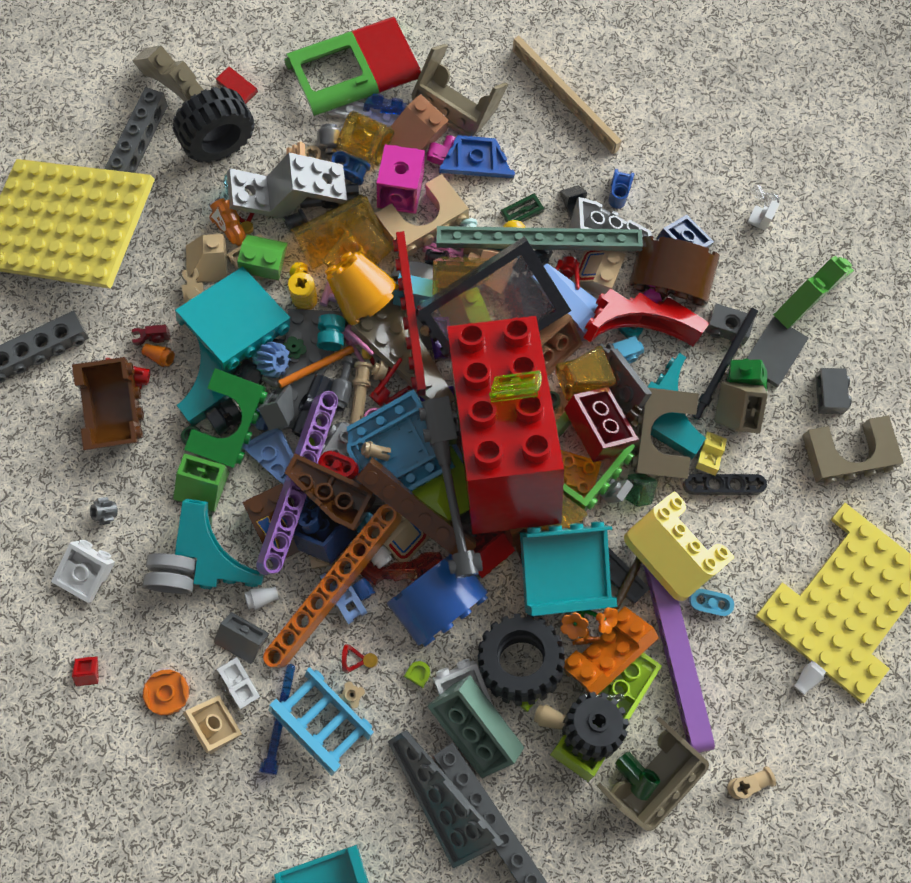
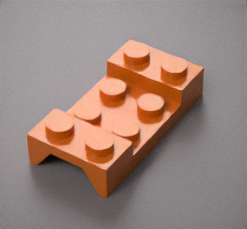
[564,606,659,696]

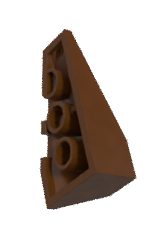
[284,453,376,531]

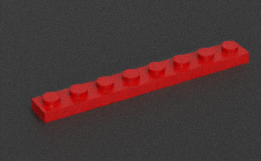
[392,231,426,396]

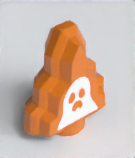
[209,198,246,246]

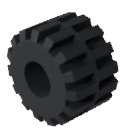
[562,692,629,762]

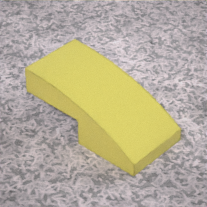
[696,431,727,476]

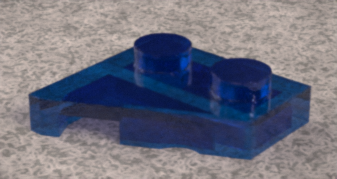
[363,94,408,115]

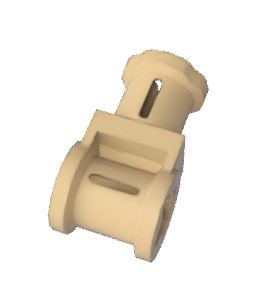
[727,766,776,799]

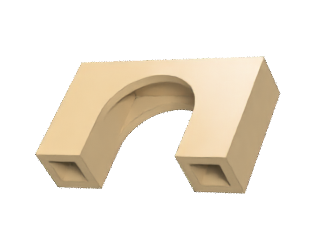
[375,174,469,256]

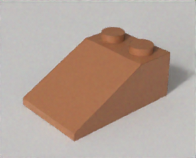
[379,94,449,151]

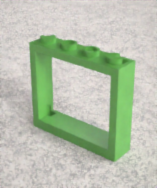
[556,412,635,515]

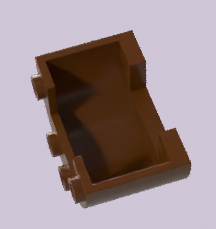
[629,236,720,306]
[72,357,144,450]

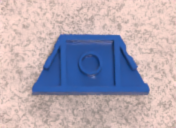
[439,135,515,178]

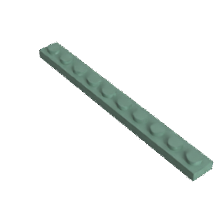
[436,226,643,251]

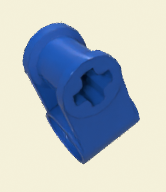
[332,151,371,185]
[608,169,634,209]

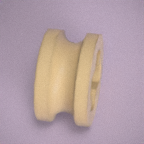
[305,146,322,160]

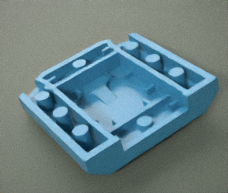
[347,390,455,504]

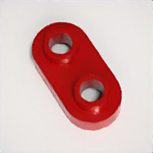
[318,451,359,480]

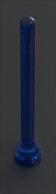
[259,664,295,775]

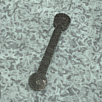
[216,679,245,722]
[580,692,625,701]

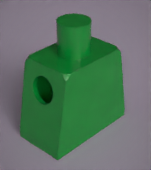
[727,359,767,391]

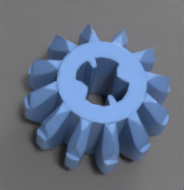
[255,342,291,378]

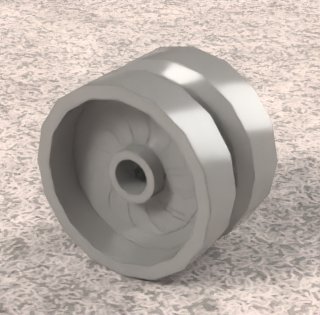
[142,553,197,594]

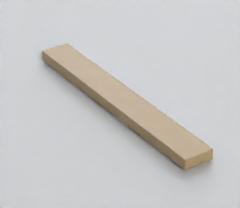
[512,35,622,154]

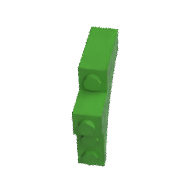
[773,256,854,329]

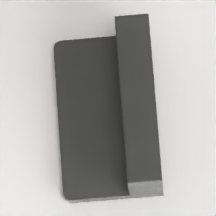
[214,612,269,664]

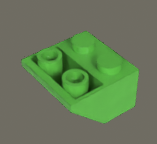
[173,453,229,512]

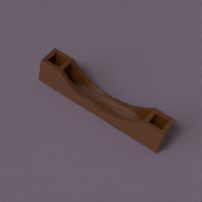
[356,457,477,555]

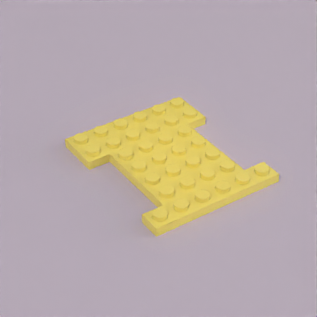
[755,503,911,703]

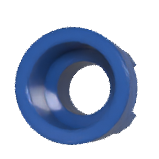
[352,577,375,601]

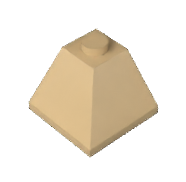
[186,234,228,283]

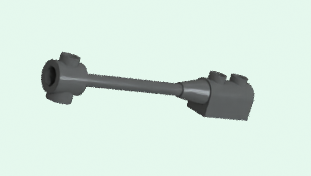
[419,396,483,578]

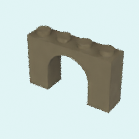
[631,388,699,479]
[802,415,904,485]

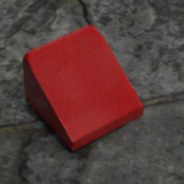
[72,656,99,686]

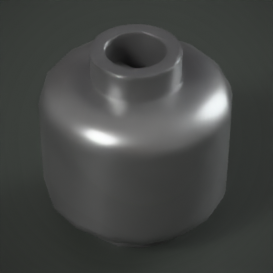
[317,124,343,155]

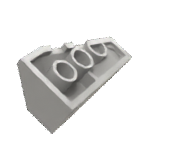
[569,197,652,237]

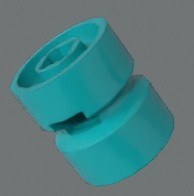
[317,314,345,351]

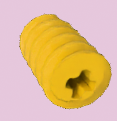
[288,272,318,310]

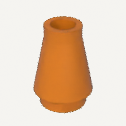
[142,343,175,367]

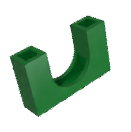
[184,368,268,468]

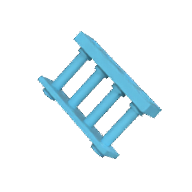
[268,667,374,776]

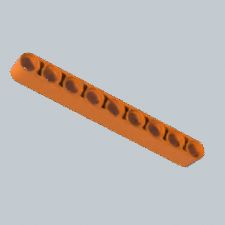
[263,504,402,668]

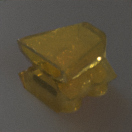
[337,111,394,166]
[555,346,616,401]

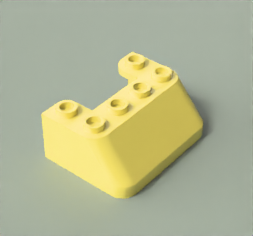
[624,491,734,601]

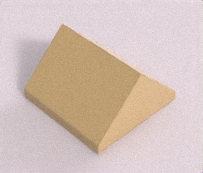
[183,696,242,754]

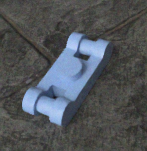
[320,573,367,625]

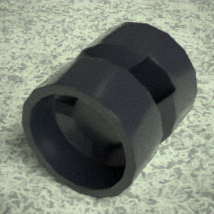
[205,397,242,436]

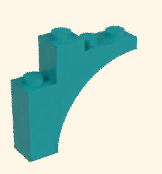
[177,338,241,426]
[648,353,706,460]
[175,499,265,589]

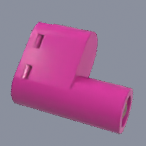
[426,135,456,165]

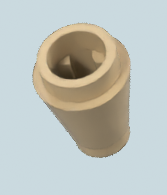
[534,704,565,730]

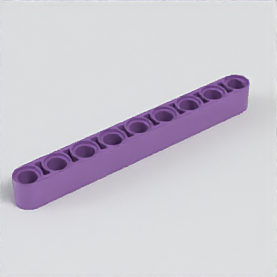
[256,391,338,575]
[643,564,715,753]

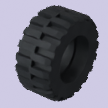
[172,87,255,163]
[477,613,565,706]

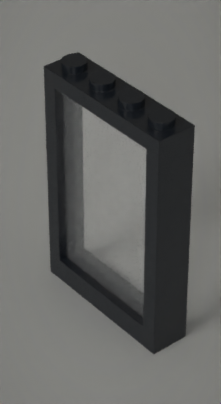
[416,236,571,359]

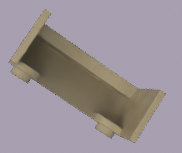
[412,44,509,136]
[597,716,709,831]

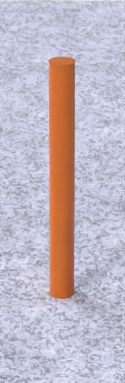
[277,345,354,388]

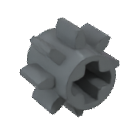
[90,497,118,525]

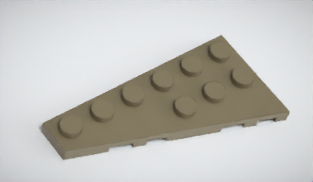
[350,294,455,405]

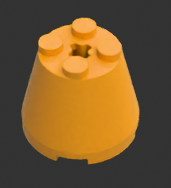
[325,251,399,325]

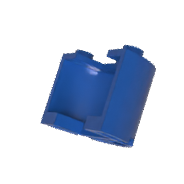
[386,554,488,647]

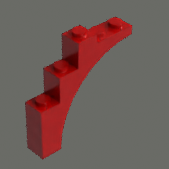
[583,288,710,347]

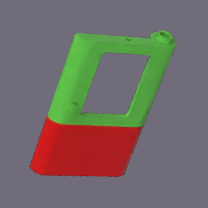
[284,16,421,116]

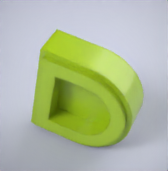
[404,661,430,688]

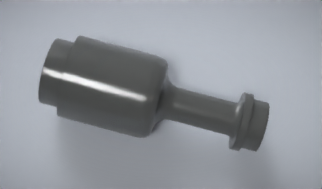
[330,356,356,411]

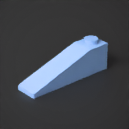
[531,264,598,341]

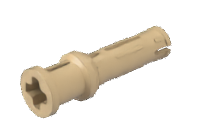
[349,362,373,425]

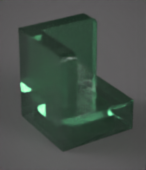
[624,473,658,507]

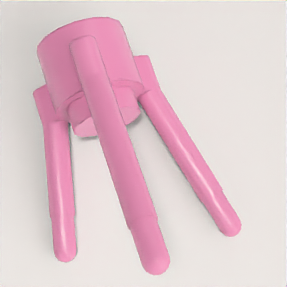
[342,324,374,362]

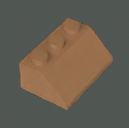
[539,308,583,377]

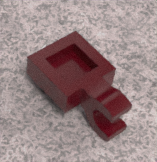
[132,324,170,346]

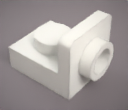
[748,200,779,231]

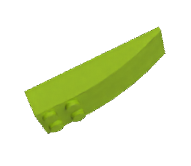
[550,653,662,782]

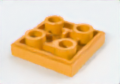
[561,450,601,498]

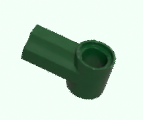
[615,752,660,801]

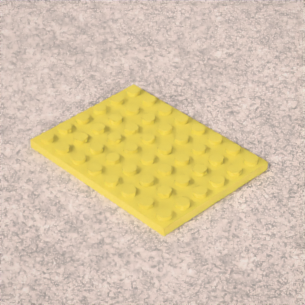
[0,159,155,289]

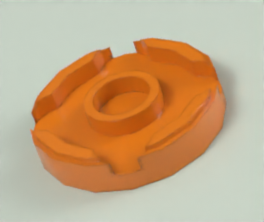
[143,670,189,716]

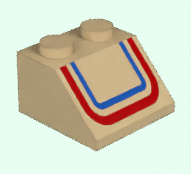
[572,250,626,295]
[371,511,430,566]

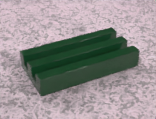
[500,193,545,222]

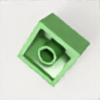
[237,235,288,281]

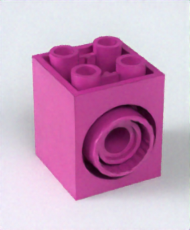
[376,144,425,214]

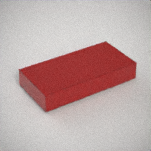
[216,66,258,104]

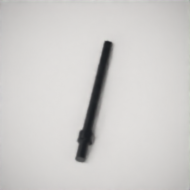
[692,308,758,420]

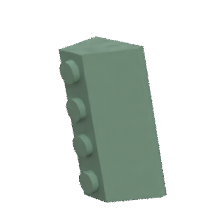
[427,675,525,778]

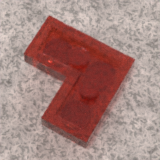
[381,552,443,581]

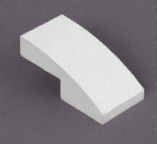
[217,657,260,709]

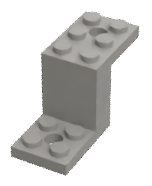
[227,152,347,219]

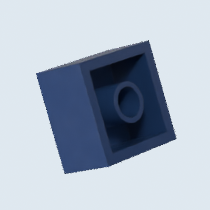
[293,505,358,564]

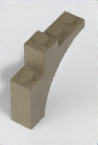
[132,45,204,102]

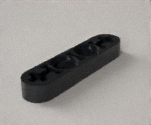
[683,474,767,495]

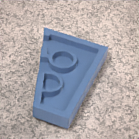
[243,428,294,485]

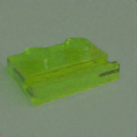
[489,370,542,402]

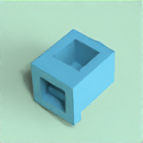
[613,336,644,364]

